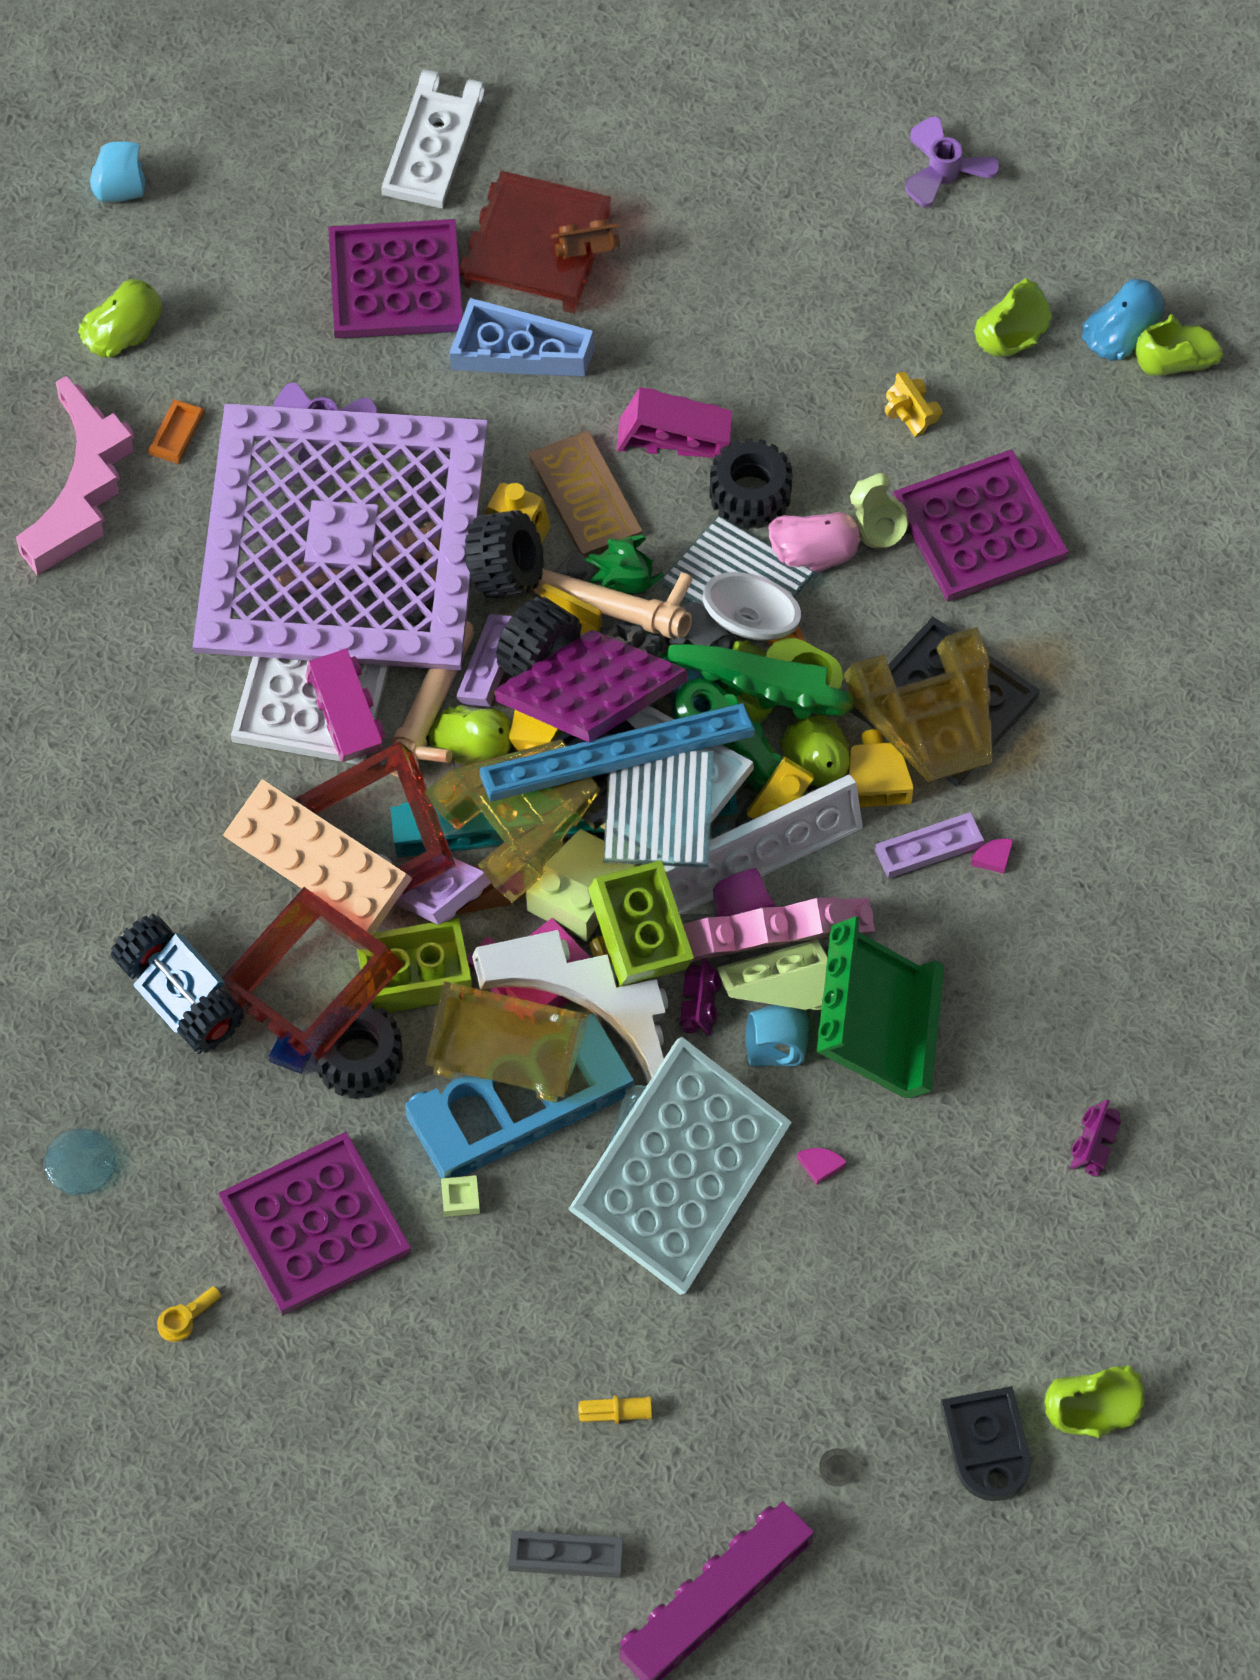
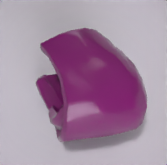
[713,868,776,917]

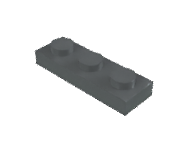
[509,1530,623,1578]

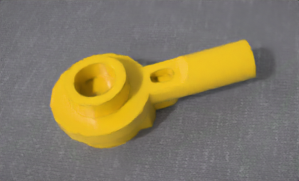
[157,1286,222,1342]

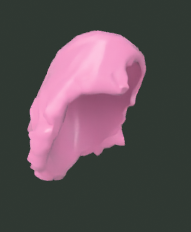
[768,511,861,573]

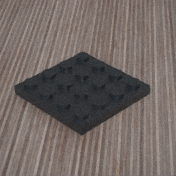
[850,617,1040,787]

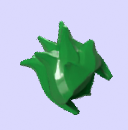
[583,535,664,595]

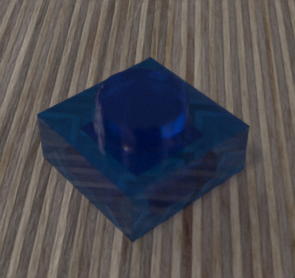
[269,1027,314,1074]

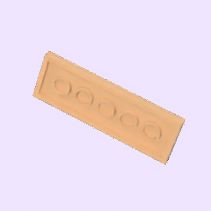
[223,779,412,936]

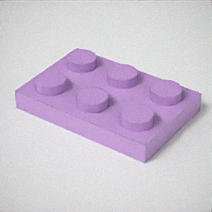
[395,849,491,925]

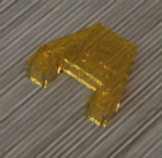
[844,627,992,782]
[424,739,600,902]

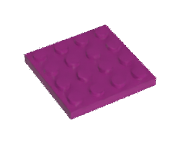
[328,219,462,339]
[892,449,1068,602]
[494,630,688,743]
[218,1132,411,1316]

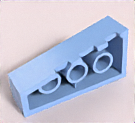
[449,298,595,376]

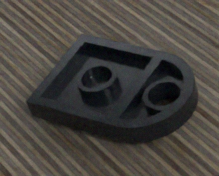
[940,1386,1031,1501]

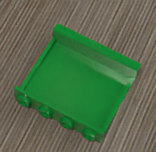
[817,916,945,1098]

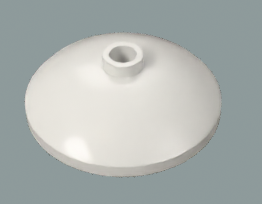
[702,572,801,641]

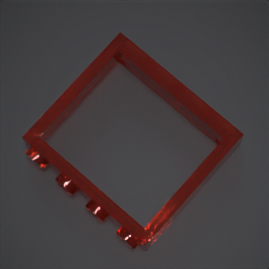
[294,741,456,923]
[222,887,404,1060]

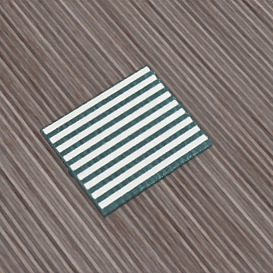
[659,515,814,642]
[603,750,714,868]

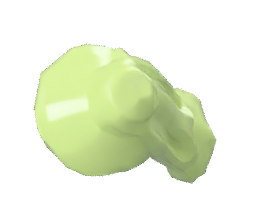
[850,473,908,548]

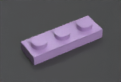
[456,614,512,707]
[875,812,984,879]

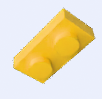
[747,757,814,819]

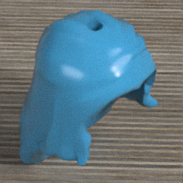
[1082,279,1165,361]

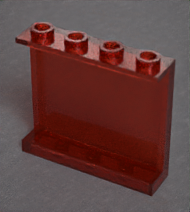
[460,171,611,314]

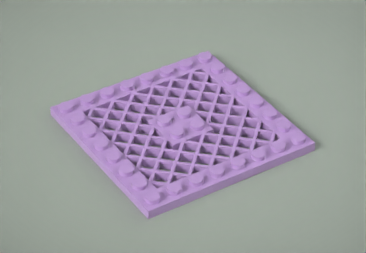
[193,404,488,670]

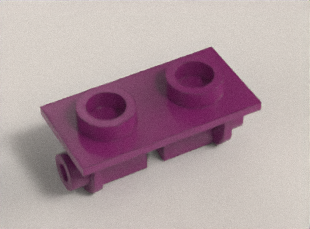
[679,958,721,1035]
[1070,1099,1122,1176]

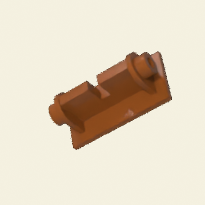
[551,219,620,259]

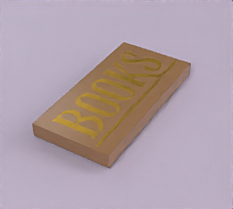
[529,430,643,559]

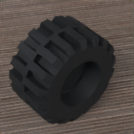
[709,438,793,529]
[465,510,544,598]
[496,596,582,677]
[313,1001,403,1099]

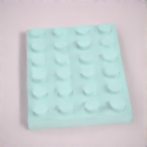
[568,1037,792,1295]

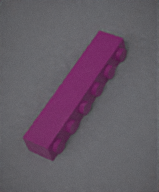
[619,1501,814,1680]

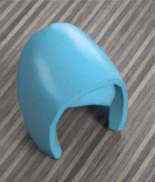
[90,142,145,203]
[746,1005,809,1067]

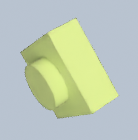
[441,1175,480,1217]

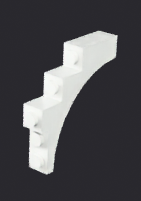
[472,930,668,1085]

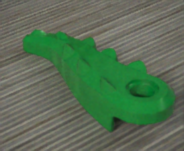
[667,644,855,719]
[673,678,806,797]

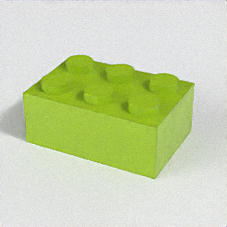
[588,860,694,987]
[355,918,472,1013]

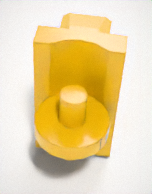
[885,371,943,437]

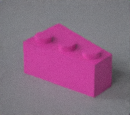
[617,387,732,458]
[305,648,385,763]

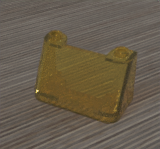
[425,981,589,1103]

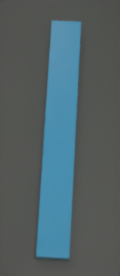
[480,703,755,802]

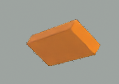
[148,399,205,464]

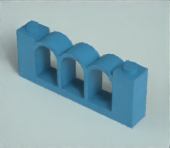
[405,1013,634,1178]

